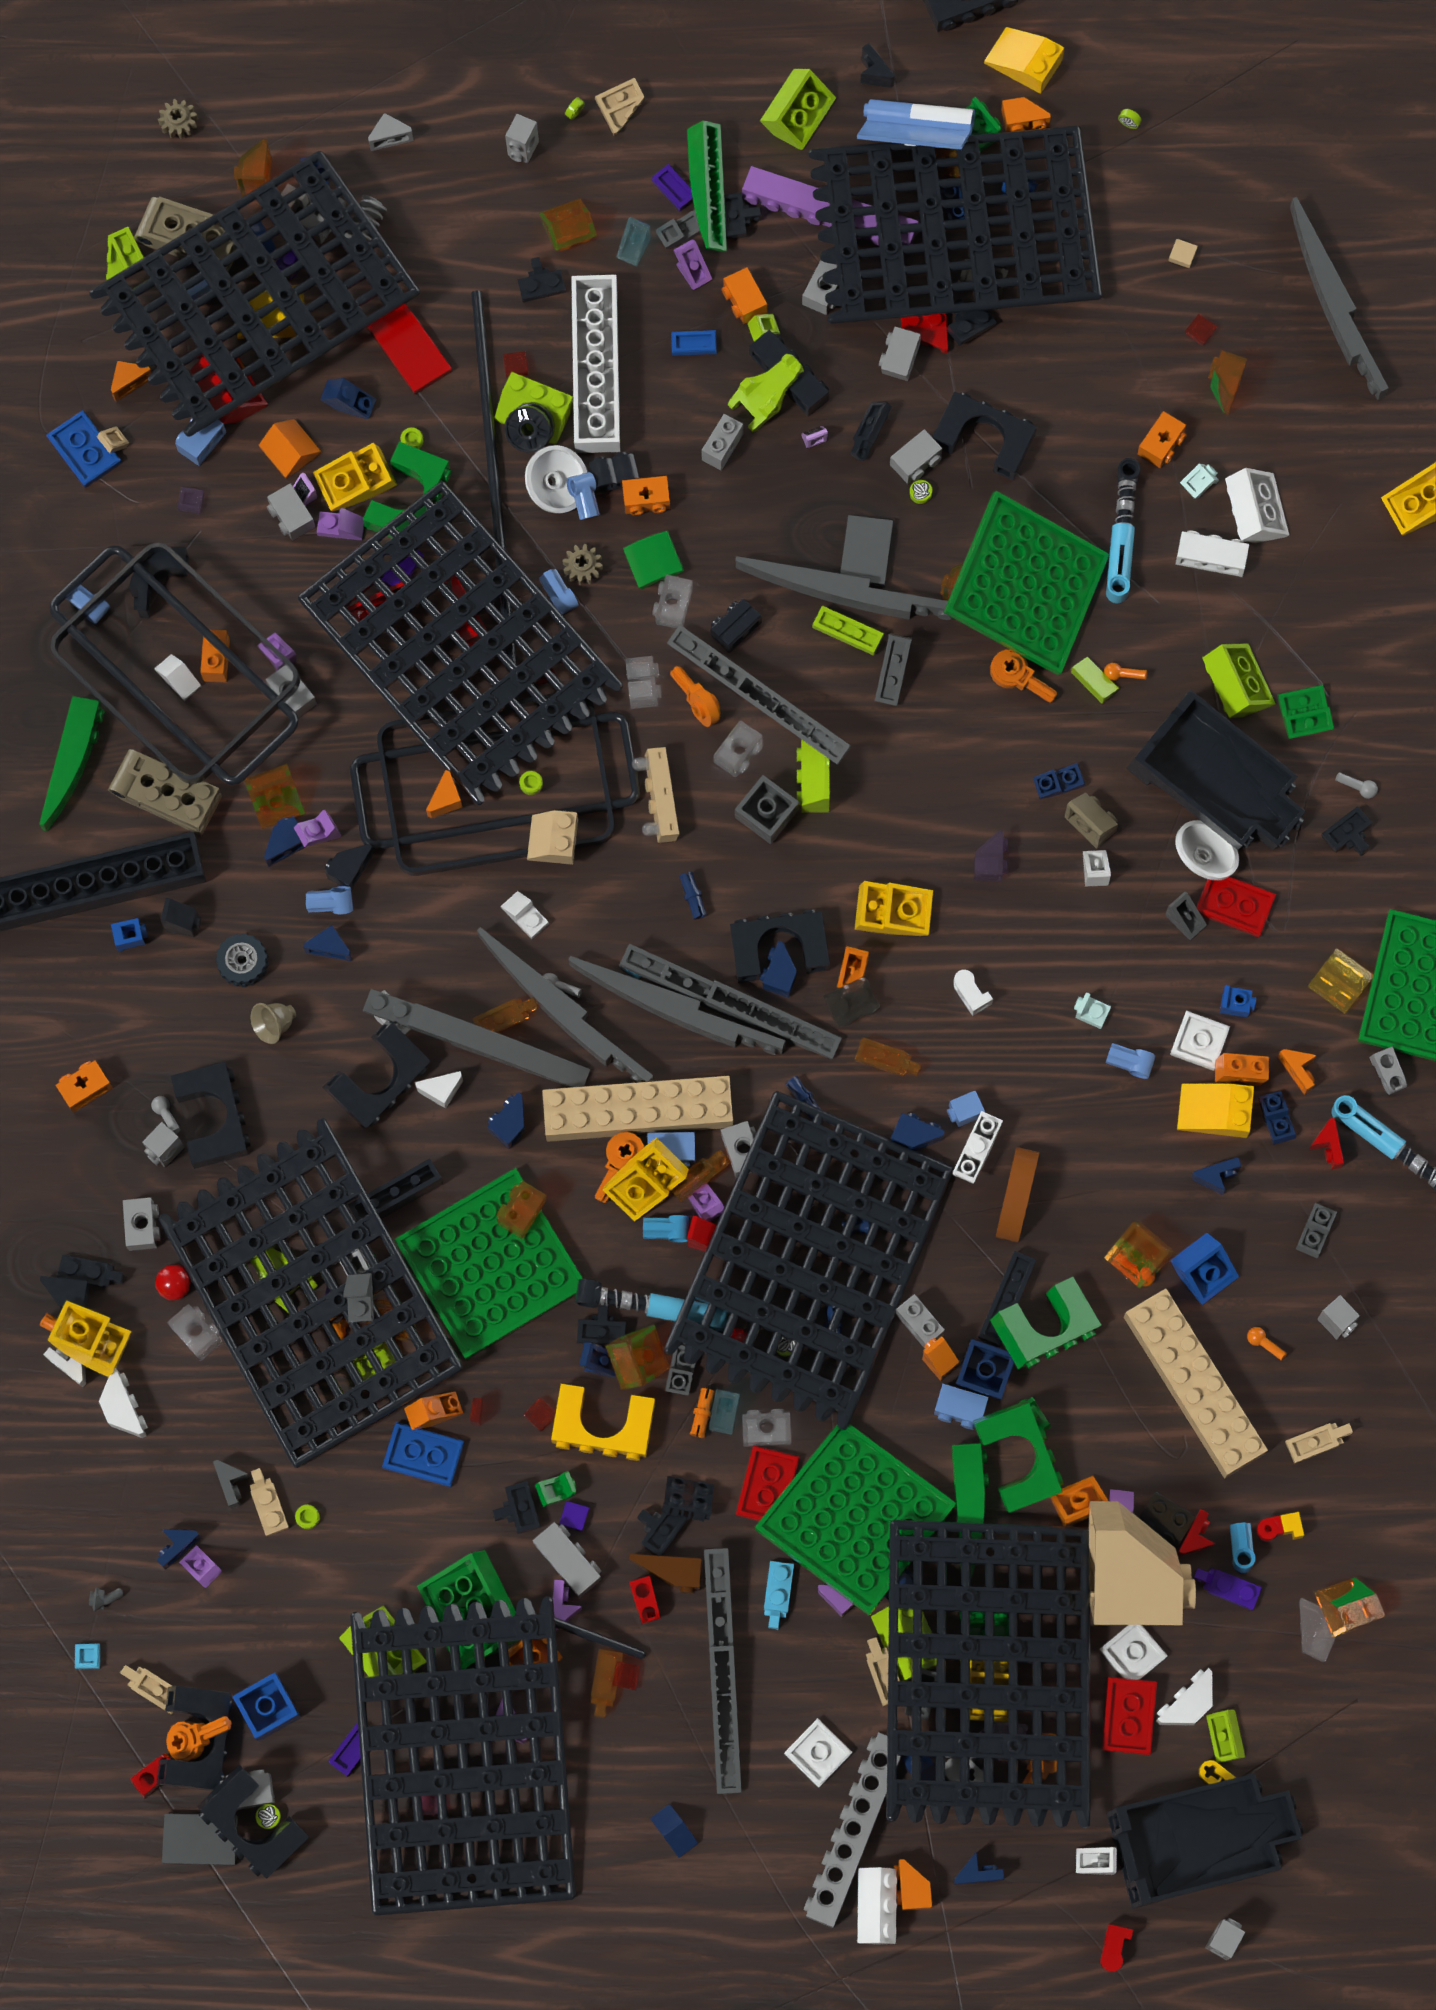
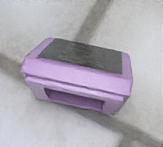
[801,426,828,448]
[293,473,317,506]

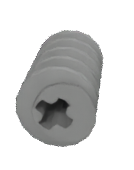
[345,195,387,242]

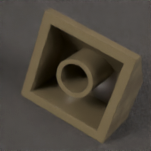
[1065,792,1118,849]

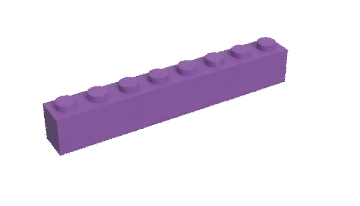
[742,166,918,246]

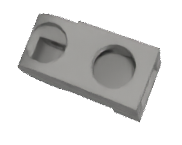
[1369,1047,1407,1095]

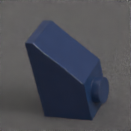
[264,816,307,867]

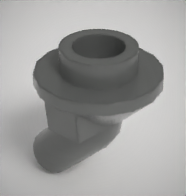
[89,1587,123,1611]

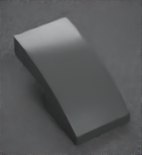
[655,209,701,249]

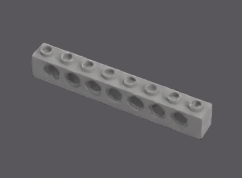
[803,1732,901,1928]

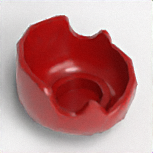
[155,1264,191,1301]

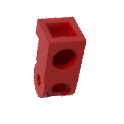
[629,1576,661,1624]
[130,1753,172,1799]
[1100,1924,1133,1973]

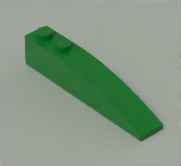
[687,120,727,252]
[39,696,104,832]
[952,1443,989,1578]

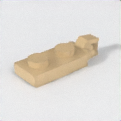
[1285,1423,1353,1464]
[250,1468,289,1537]
[866,1637,900,1706]
[120,1665,174,1715]

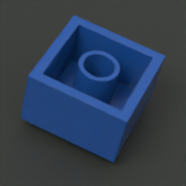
[232,1672,301,1741]

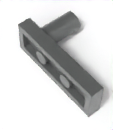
[875,634,912,706]

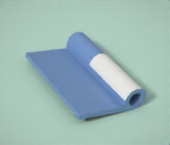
[857,99,975,150]

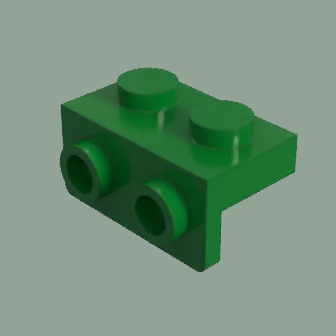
[965,97,1002,152]

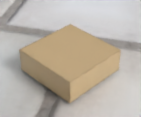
[1169,239,1197,268]
[97,426,129,454]

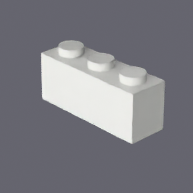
[1176,531,1249,577]
[857,1867,897,1944]

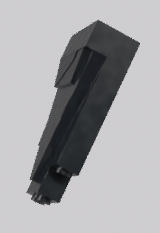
[1126,690,1305,850]
[1106,1773,1303,1909]

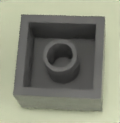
[735,775,799,844]

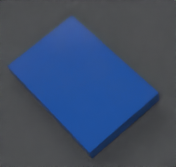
[46,410,122,488]
[382,1422,464,1488]

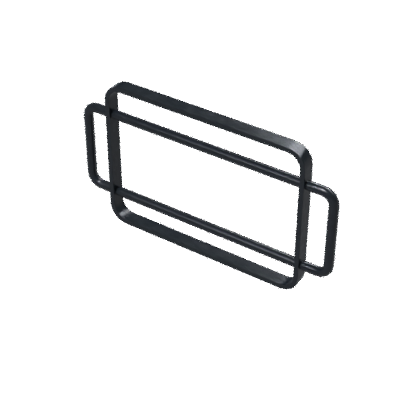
[49,543,300,785]
[350,693,641,876]

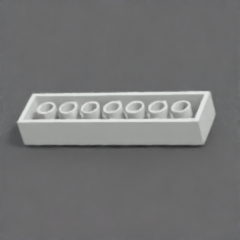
[572,275,620,453]

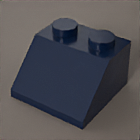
[956,1339,1014,1399]

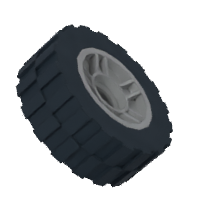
[216,933,269,987]

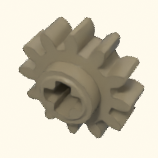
[158,99,198,139]
[563,544,603,585]

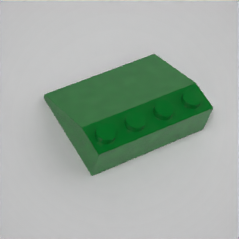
[417,1550,518,1669]

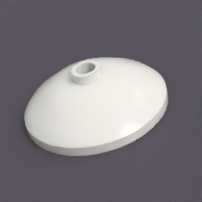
[525,445,587,513]
[1175,820,1239,880]

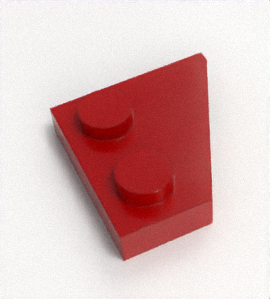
[901,314,948,353]

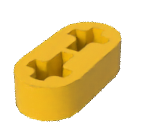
[1199,1760,1236,1785]

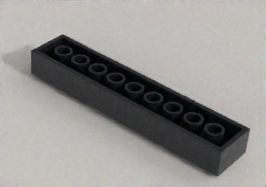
[0,832,206,931]

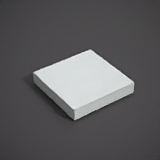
[1170,1011,1230,1071]
[1099,1625,1167,1680]
[784,1718,853,1788]

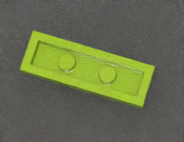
[812,606,884,656]

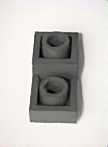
[1296,1203,1337,1258]
[665,1345,696,1396]

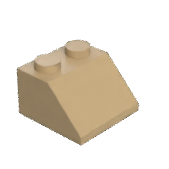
[527,811,578,865]

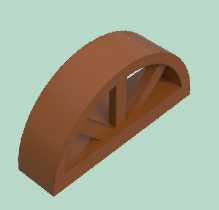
[996,1147,1039,1242]

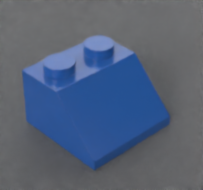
[1170,1233,1239,1305]

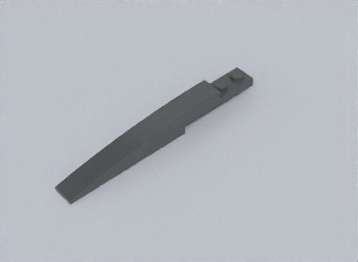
[1290,197,1389,400]
[735,556,952,620]
[667,625,852,765]
[477,927,654,1083]
[619,944,841,1059]
[568,956,785,1055]
[363,989,590,1088]
[704,1548,741,1794]

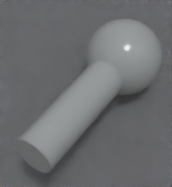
[1336,772,1378,799]
[543,973,582,998]
[151,1096,181,1134]

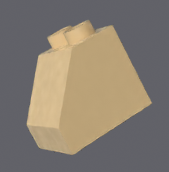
[1089,1501,1196,1625]

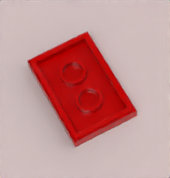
[1196,877,1276,937]
[736,1445,799,1521]
[1102,1677,1157,1755]

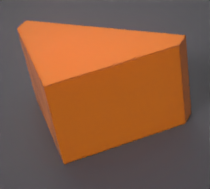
[111,361,152,402]
[426,770,462,818]
[837,946,869,993]

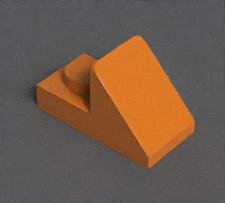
[1278,1049,1316,1095]

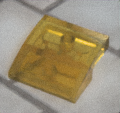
[1308,949,1373,1014]

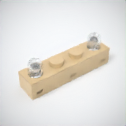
[632,747,679,843]

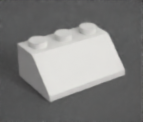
[1225,468,1289,543]

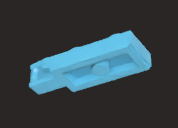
[764,1561,794,1630]

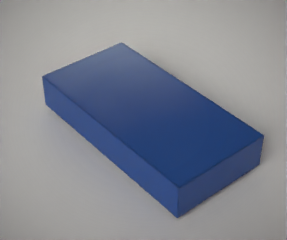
[671,330,717,356]

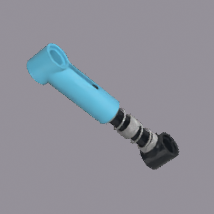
[1106,458,1141,603]
[1331,1095,1436,1192]
[574,1279,728,1331]

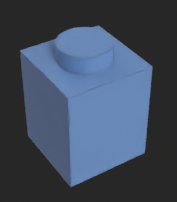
[947,1091,985,1127]

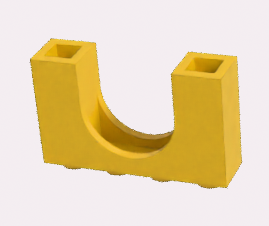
[551,1384,655,1461]

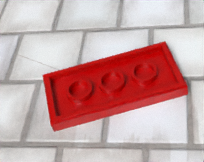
[367,304,452,394]

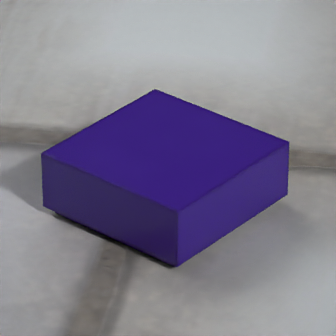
[559,1501,589,1532]

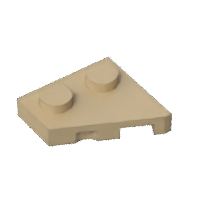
[595,78,644,136]

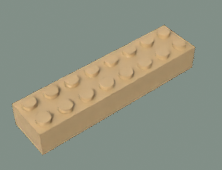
[543,1076,733,1142]
[1124,1289,1268,1479]

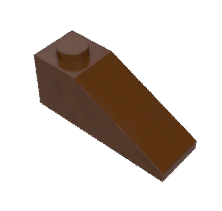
[629,1554,702,1594]

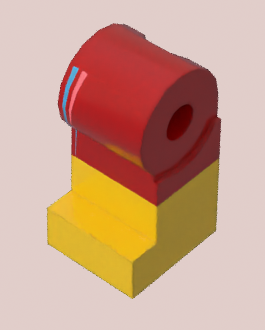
[1256,1512,1304,1542]

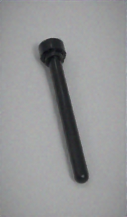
[538,1613,646,1659]

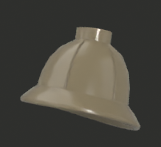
[250,1003,296,1044]

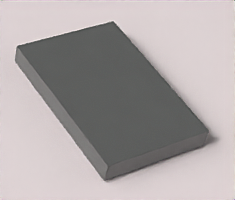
[840,515,893,586]
[162,1814,238,1865]

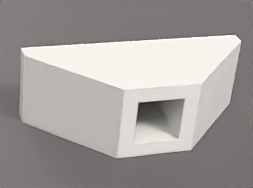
[952,1111,1003,1184]
[99,1368,148,1438]
[1156,1668,1213,1725]

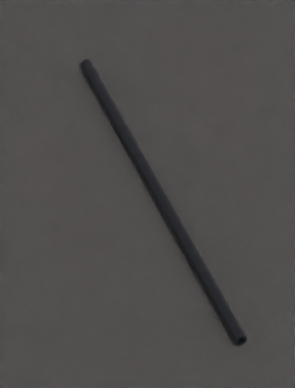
[471,290,517,672]

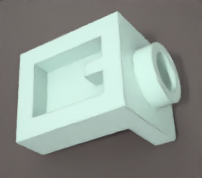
[1180,463,1219,499]
[1074,992,1111,1029]

